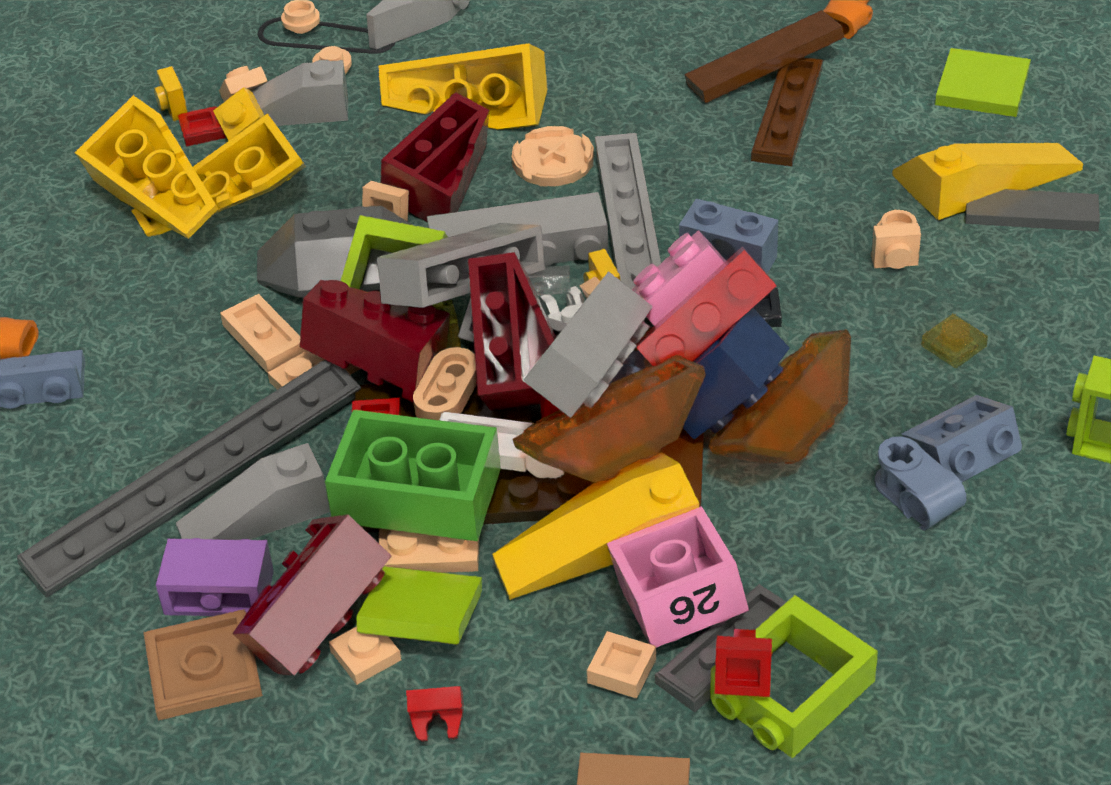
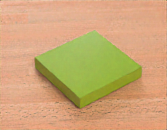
[935,48,1031,117]
[356,566,482,644]

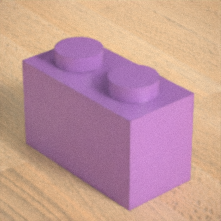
[156,538,274,616]

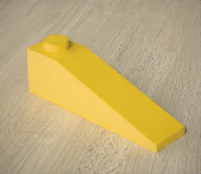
[892,143,1083,220]

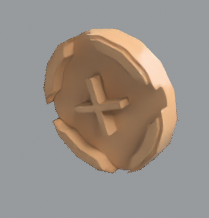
[511,126,594,186]

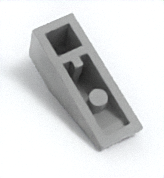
[366,0,470,49]
[251,60,348,126]
[176,443,330,540]

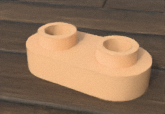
[413,347,477,420]

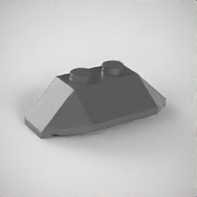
[257,205,413,298]

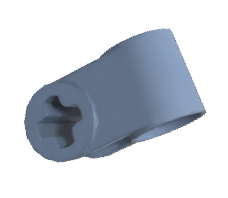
[874,436,967,530]

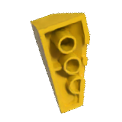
[378,43,547,130]
[75,95,218,239]
[131,113,306,237]
[492,452,699,600]

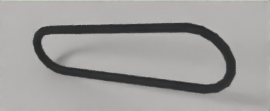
[257,17,395,54]

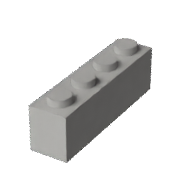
[427,192,609,266]
[377,223,545,308]
[523,271,653,418]

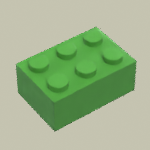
[325,410,501,541]

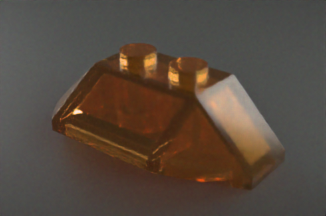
[709,329,851,464]
[512,355,706,483]

